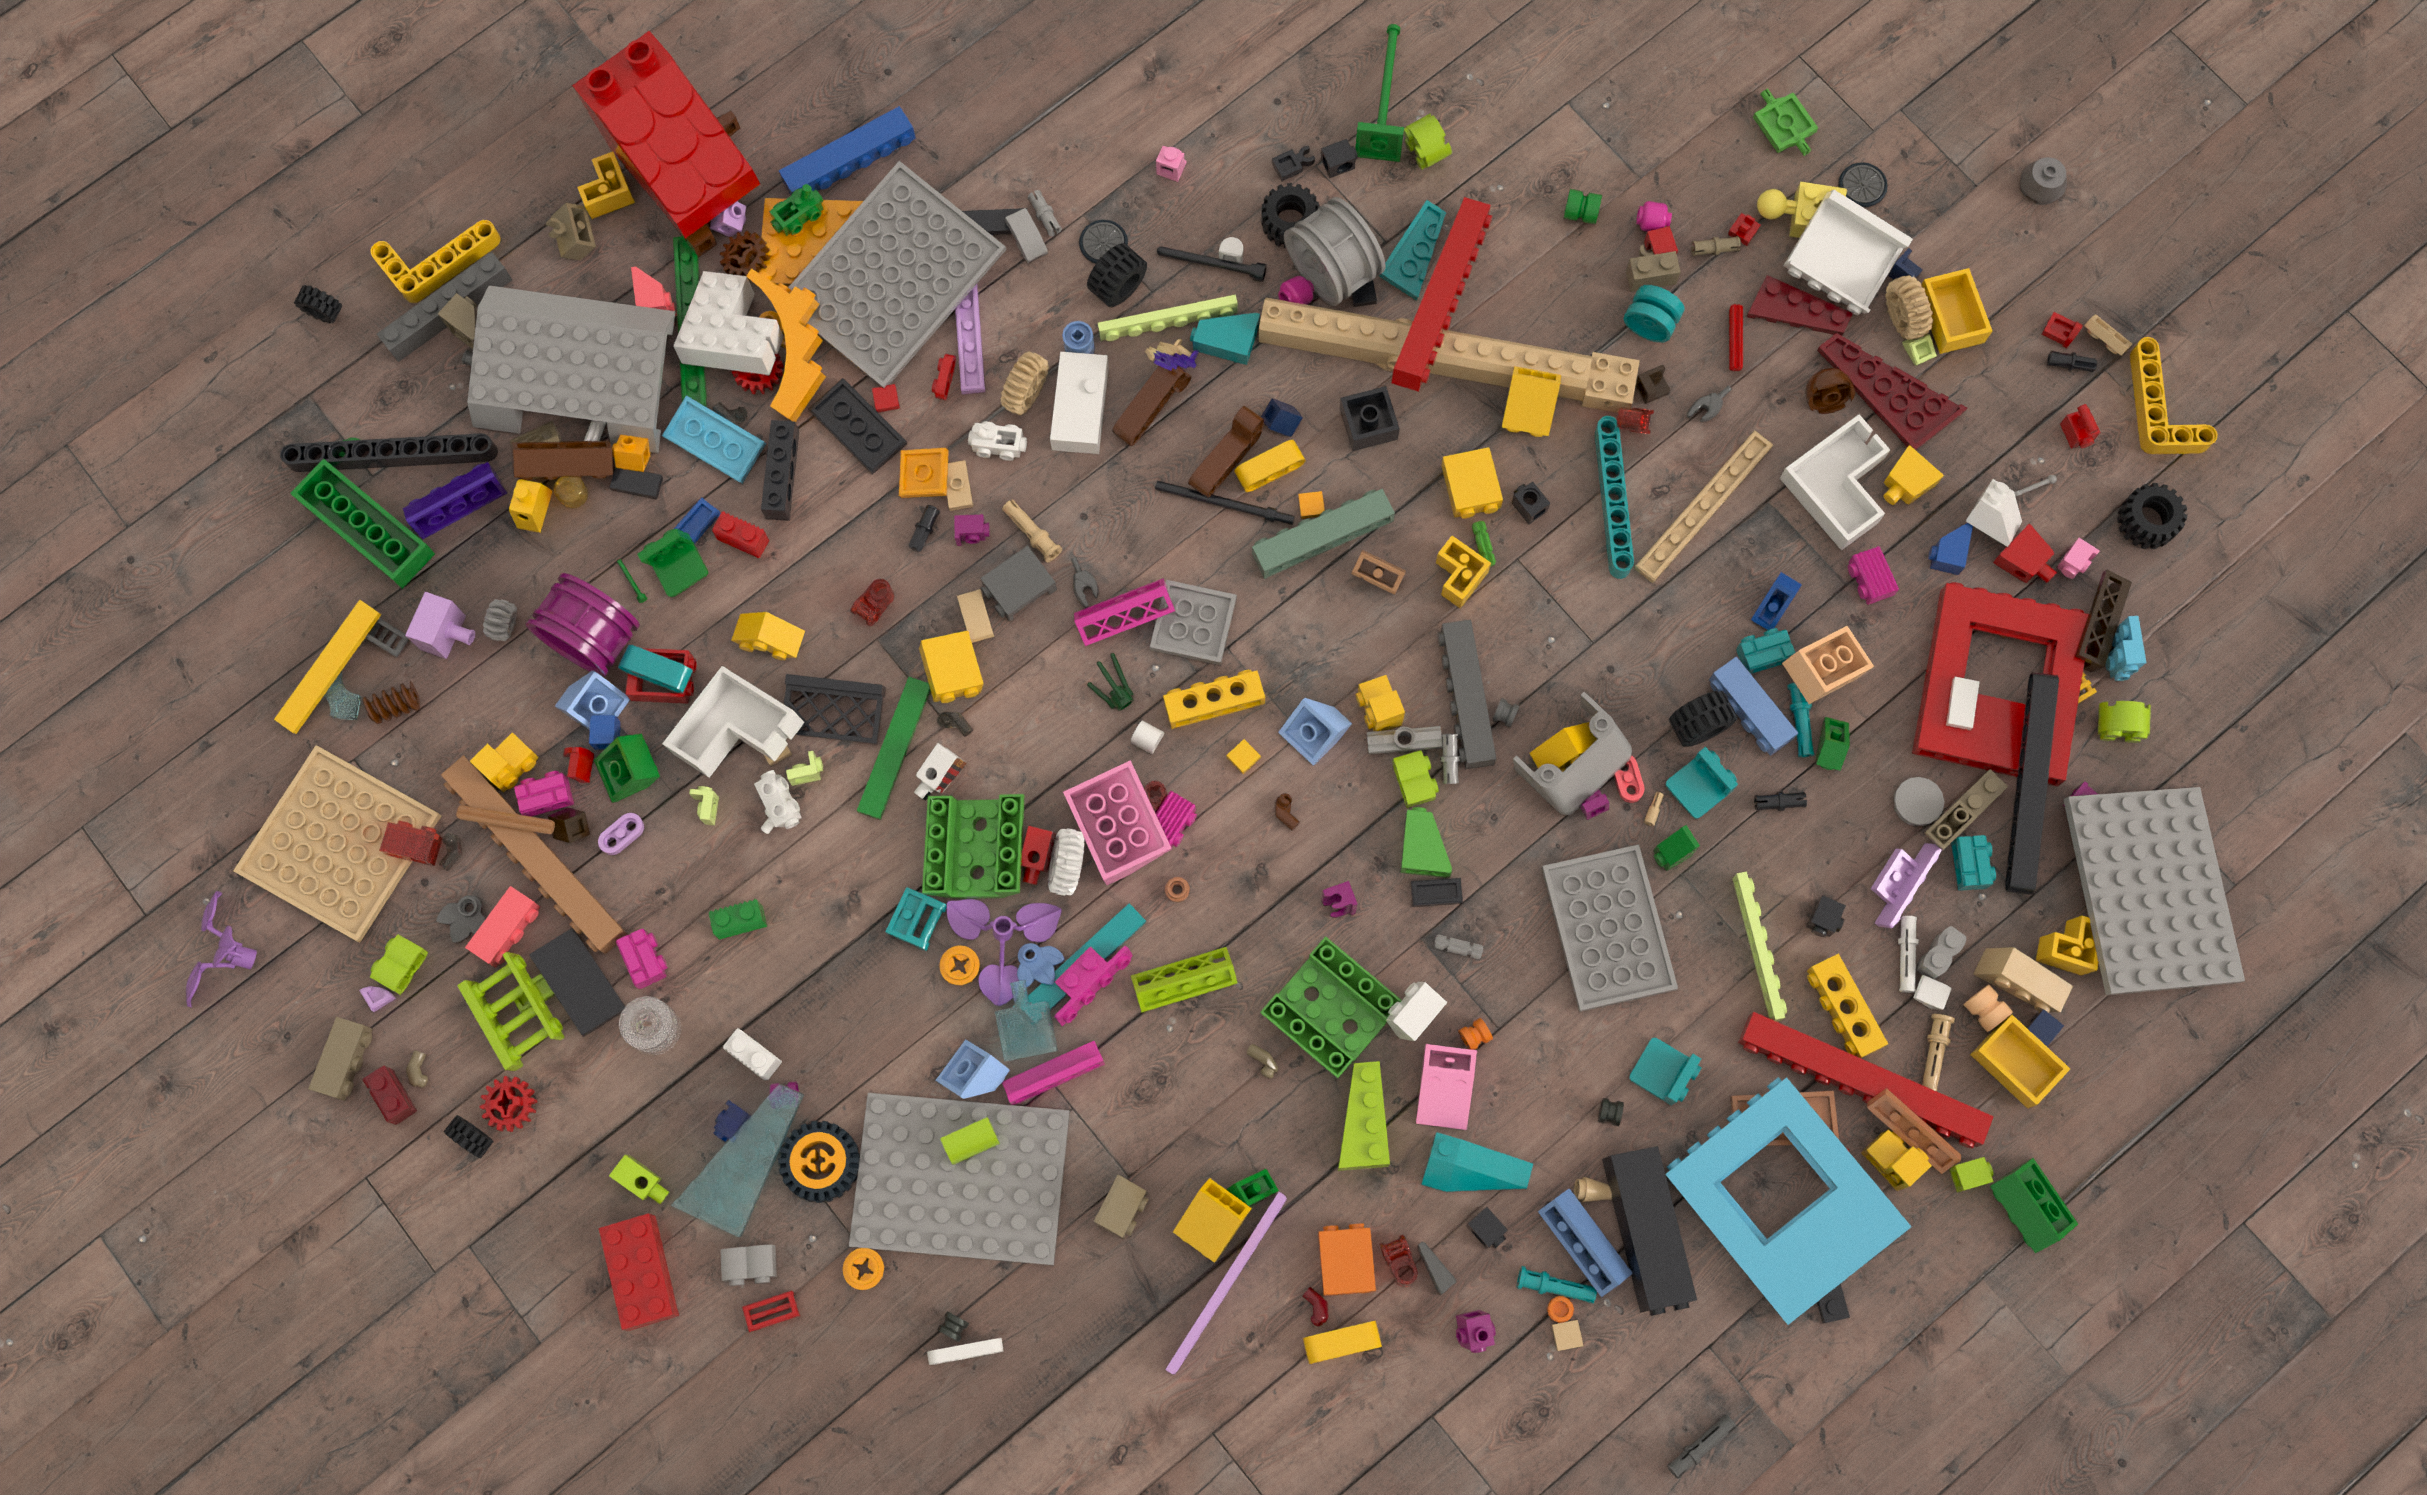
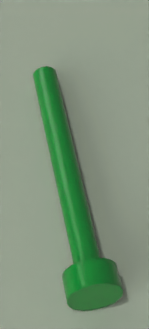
[617,559,647,603]

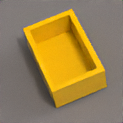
[1921,268,1992,354]
[1970,1015,2070,1109]

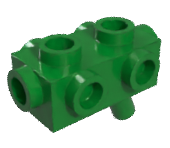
[769,184,824,236]

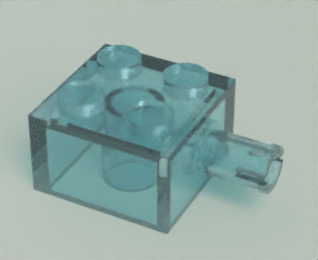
[995,980,1058,1062]

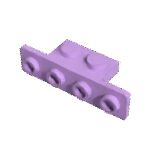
[1871,843,1942,928]

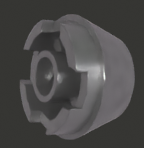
[2020,157,2067,205]

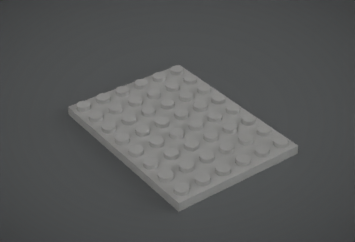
[788,161,1006,388]
[2063,787,2245,996]
[849,1093,1070,1266]

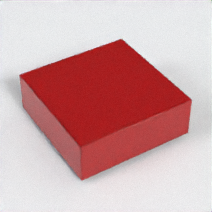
[872,384,900,413]

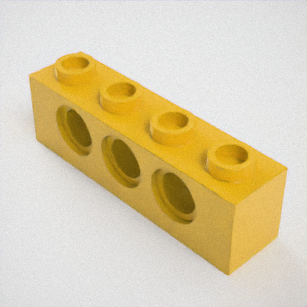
[1163,670,1265,729]
[1807,953,1888,1058]

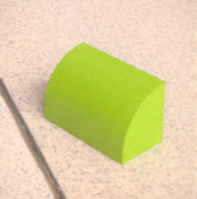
[940,1117,1000,1165]

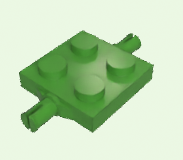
[1753,89,1818,156]

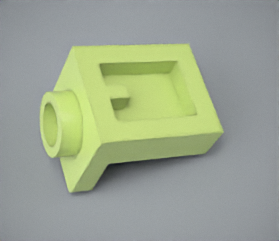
[786,751,823,786]
[689,786,719,825]

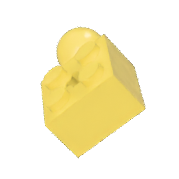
[1757,182,1847,238]

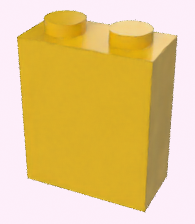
[1502,366,1561,437]
[1441,447,1503,519]
[919,631,983,703]
[1173,1178,1252,1263]

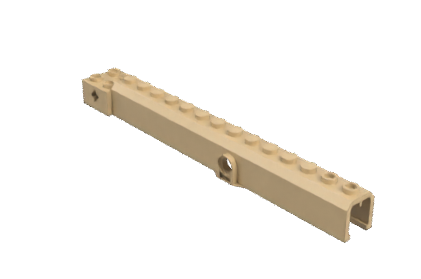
[1259,298,1640,415]

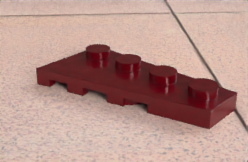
[1747,275,1853,336]

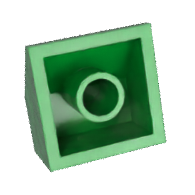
[594,734,660,803]

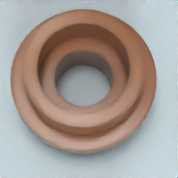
[1165,877,1190,902]

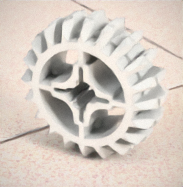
[1048,828,1084,896]

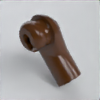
[1275,793,1300,831]

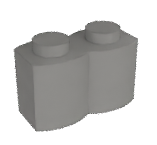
[1916,926,1966,979]
[720,1245,777,1286]

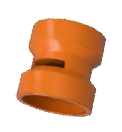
[1458,1018,1493,1050]

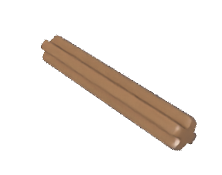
[456,805,555,834]

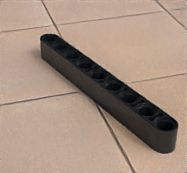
[280,433,498,472]
[2005,672,2059,895]

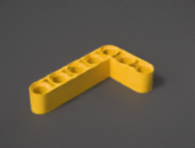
[371,220,501,303]
[2130,337,2218,454]

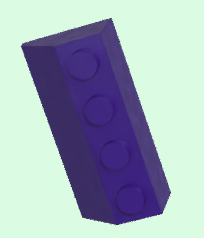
[403,462,507,539]

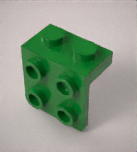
[637,528,708,597]

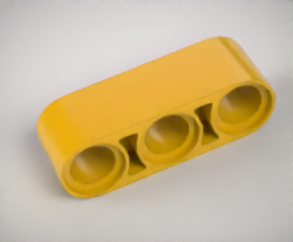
[1234,440,1306,492]
[1303,1321,1382,1364]

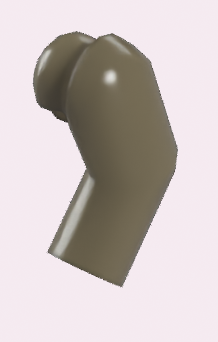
[1247,1044,1278,1079]
[406,1050,428,1088]

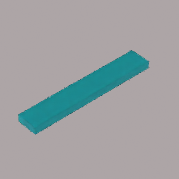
[1019,903,1146,1024]

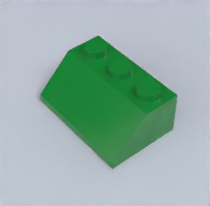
[1990,1158,2078,1254]

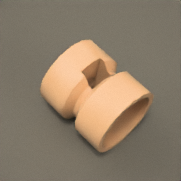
[1963,984,2013,1032]

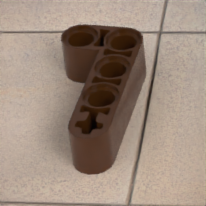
[1112,365,1192,446]
[1188,406,1264,498]

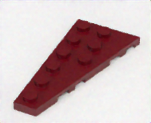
[1817,333,1968,450]

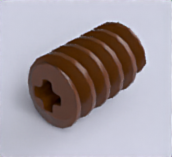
[363,681,420,724]

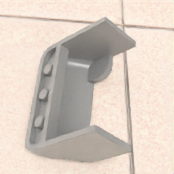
[1513,692,1632,815]

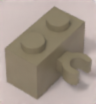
[546,203,596,261]
[1626,245,1681,292]

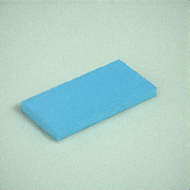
[662,396,766,484]

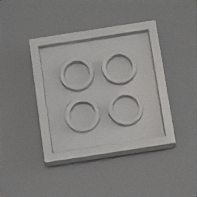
[1150,580,1237,665]

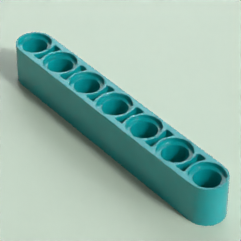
[1594,416,1634,579]

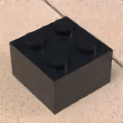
[1339,386,1400,451]

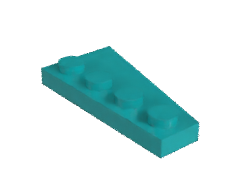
[1379,200,1446,301]

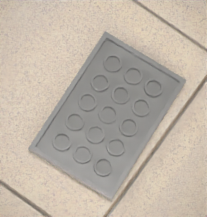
[1542,845,1678,1012]

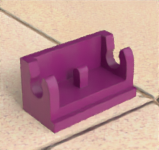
[1321,881,1358,918]

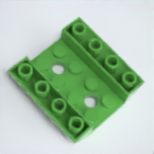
[922,794,1025,899]
[1260,936,1402,1079]

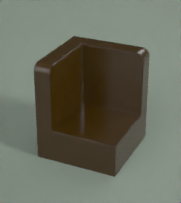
[1635,365,1671,404]
[548,808,590,843]

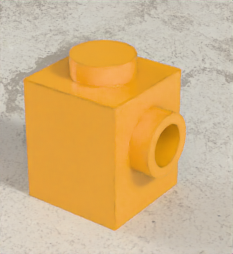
[612,434,650,472]

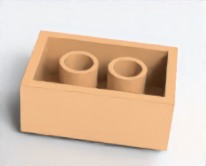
[1782,626,1874,704]

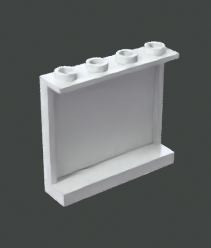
[1783,190,1913,315]

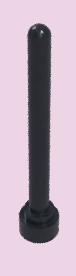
[1157,246,1267,282]

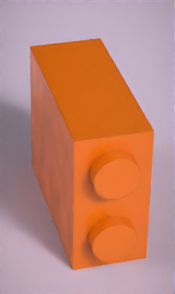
[1318,1224,1376,1296]

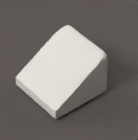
[1913,975,1951,1010]

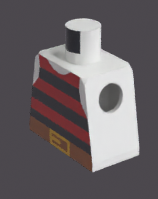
[914,743,967,801]

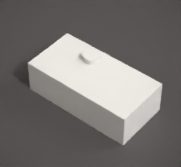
[1050,352,1109,454]

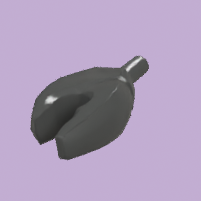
[1687,386,1732,422]
[1071,557,1099,608]

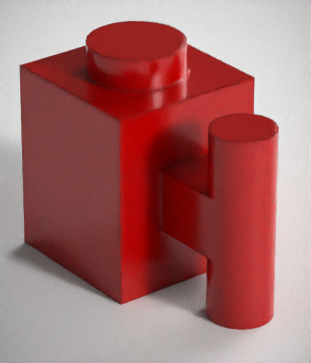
[2060,404,2101,449]

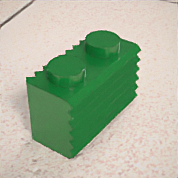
[709,898,767,940]

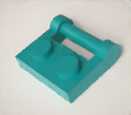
[885,887,947,951]

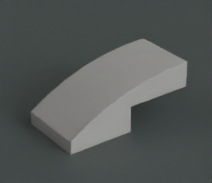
[1005,208,1048,263]

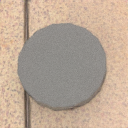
[1894,777,1944,826]

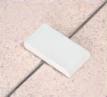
[1946,677,1979,730]

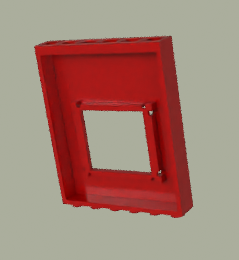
[1912,582,2089,786]

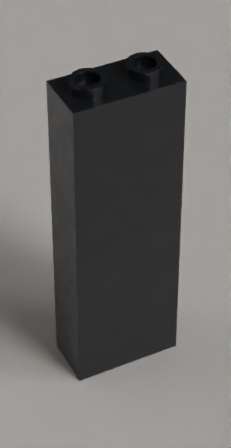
[1602,1146,1697,1316]

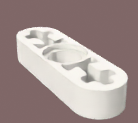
[927,1338,1004,1365]

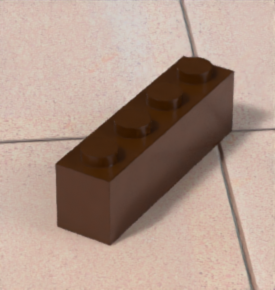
[511,440,613,480]

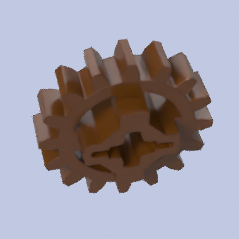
[720,231,770,276]

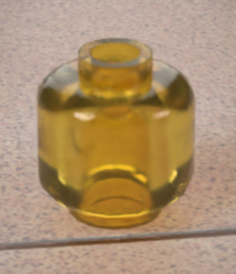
[554,476,588,509]

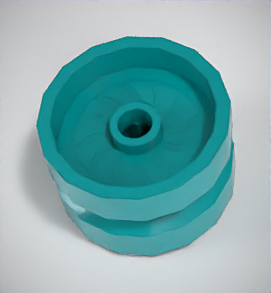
[1623,285,1685,343]

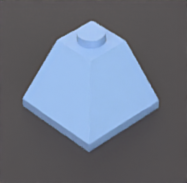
[555,671,630,730]
[1278,698,1352,765]
[936,1039,1010,1099]

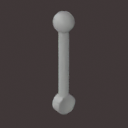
[2014,475,2057,497]

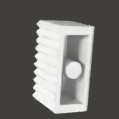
[723,1028,782,1080]

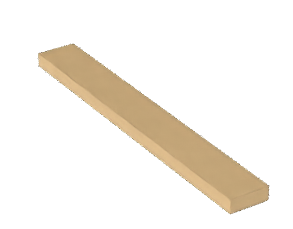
[1634,430,1773,583]

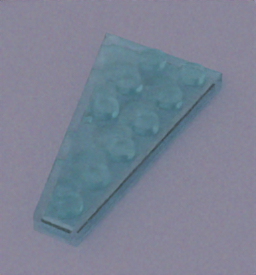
[671,1084,804,1237]

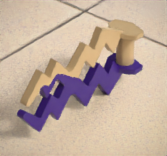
[1145,339,1199,371]

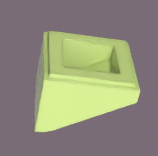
[1902,334,1937,365]

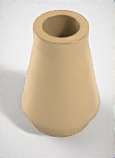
[1574,1177,1612,1203]

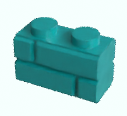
[1736,628,1795,674]
[1951,835,1996,891]

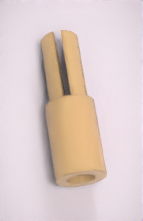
[1644,792,1664,826]

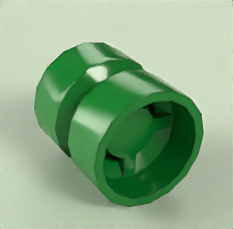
[1563,189,1602,225]

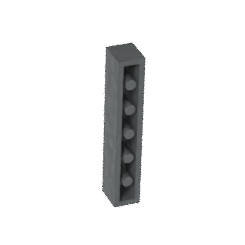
[377,251,512,362]
[1437,620,1496,770]

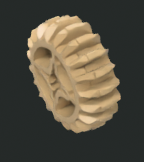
[1885,275,1933,340]
[1001,351,1049,415]

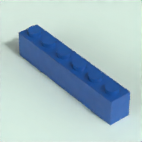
[779,106,916,195]

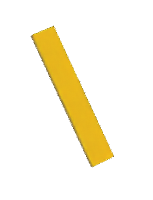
[274,600,382,734]

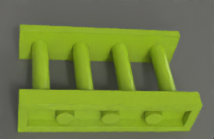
[457,952,565,1071]

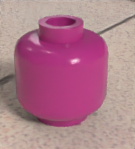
[1636,201,1672,232]
[1278,276,1314,305]

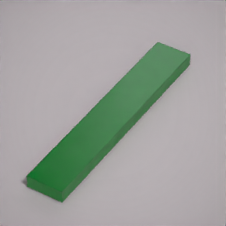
[857,677,931,820]

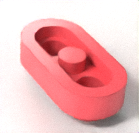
[1613,756,1645,803]

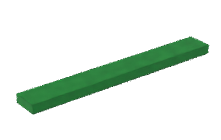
[673,236,707,407]

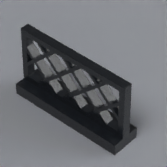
[784,674,886,744]

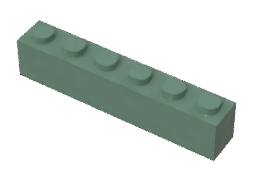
[1252,489,1395,579]

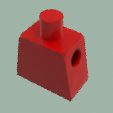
[1993,524,2057,583]
[1021,826,1057,885]

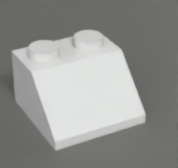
[1966,479,2022,547]
[1386,982,1447,1041]

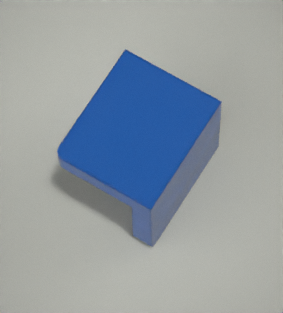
[589,715,621,750]

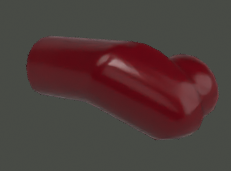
[1302,1287,1329,1327]

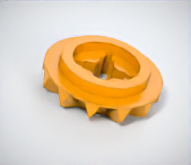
[940,946,980,986]
[843,1248,885,1290]

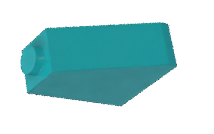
[1190,313,1260,365]

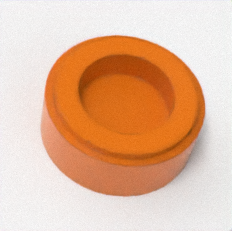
[1547,1296,1574,1323]

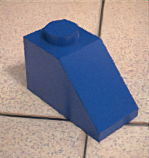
[1928,523,1973,575]
[1751,572,1802,630]

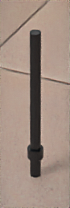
[1155,480,1295,525]

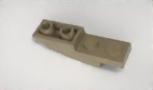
[1924,769,2008,851]

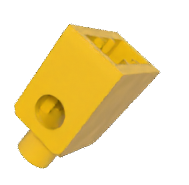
[1883,445,1944,505]
[509,479,553,533]

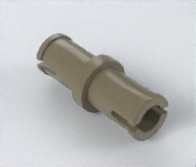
[1691,236,1741,256]

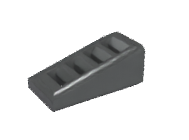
[365,618,409,657]
[1417,1242,1456,1296]

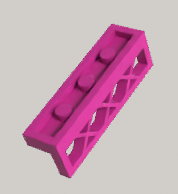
[1074,578,1175,646]
[1002,1041,1105,1106]

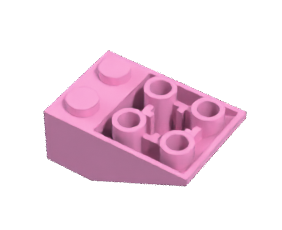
[1416,1044,1477,1130]

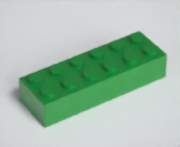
[290,459,435,589]

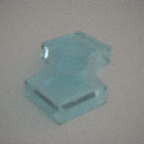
[324,671,361,720]

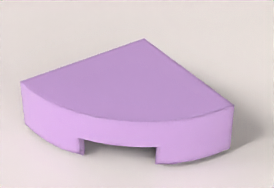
[359,986,396,1012]

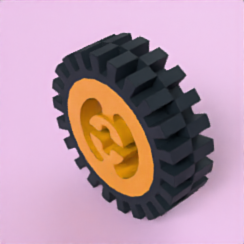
[778,1121,860,1203]

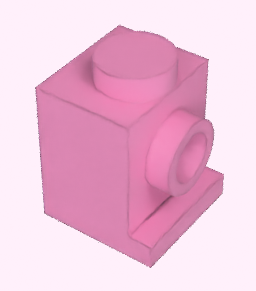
[1156,146,1187,182]
[2056,538,2099,579]

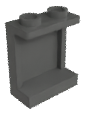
[980,545,1057,621]

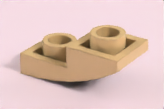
[957,589,994,643]

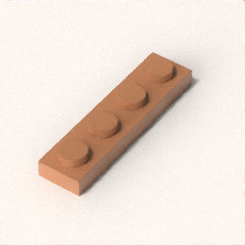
[1867,1088,1961,1174]

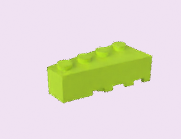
[1338,1061,1390,1171]

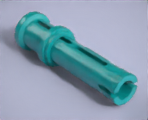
[1787,682,1815,757]
[1516,1266,1597,1304]

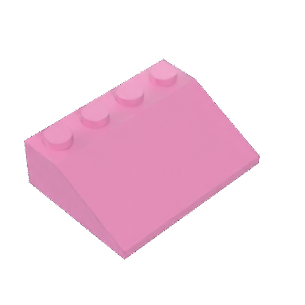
[1063,760,1172,885]

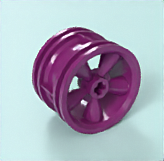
[525,573,640,677]

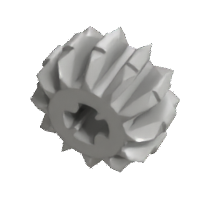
[483,599,517,641]

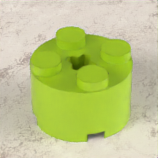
[1404,113,1452,170]
[2098,701,2151,743]

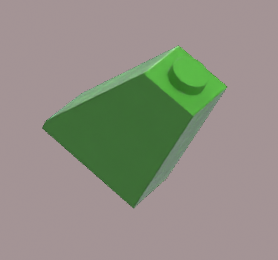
[1400,807,1452,878]

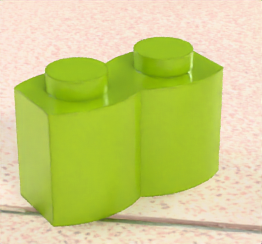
[1392,750,1439,808]
[370,934,428,995]

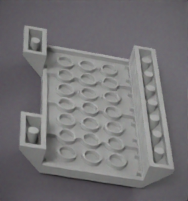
[467,286,675,453]

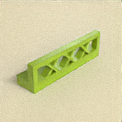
[1131,947,1238,1012]

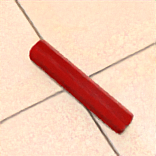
[1729,304,1743,371]

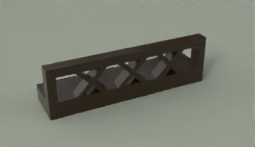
[2075,570,2132,672]

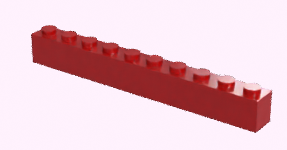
[1391,197,1493,392]
[1738,1012,1994,1149]

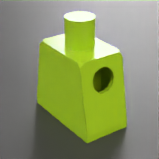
[609,1155,669,1204]

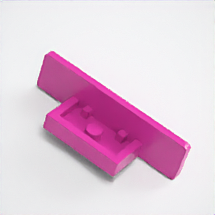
[1054,946,1133,1026]

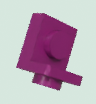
[1580,790,1609,820]

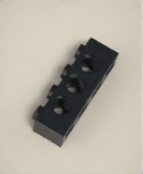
[761,420,799,521]

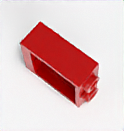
[626,648,697,704]

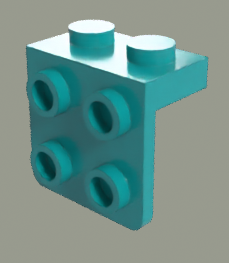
[1665,747,1738,819]
[1629,1038,1702,1106]

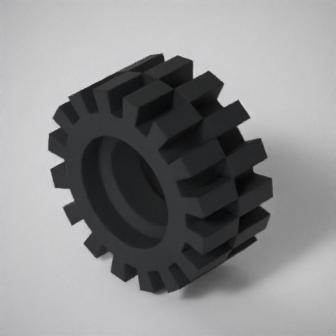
[294,285,342,324]
[443,1115,494,1159]

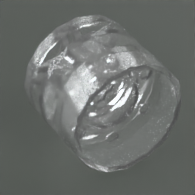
[619,996,681,1055]

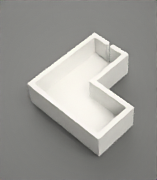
[673,271,784,375]
[1780,414,1890,551]
[662,666,804,778]

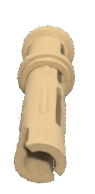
[1002,499,1062,563]
[1922,1014,1955,1091]

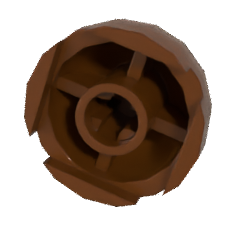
[1805,368,1856,414]

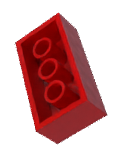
[598,1213,679,1331]

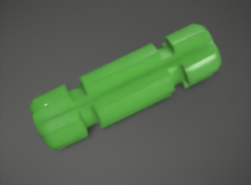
[1472,521,1496,567]

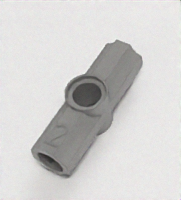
[1367,726,1442,754]

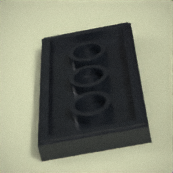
[808,378,907,475]
[529,928,627,1037]

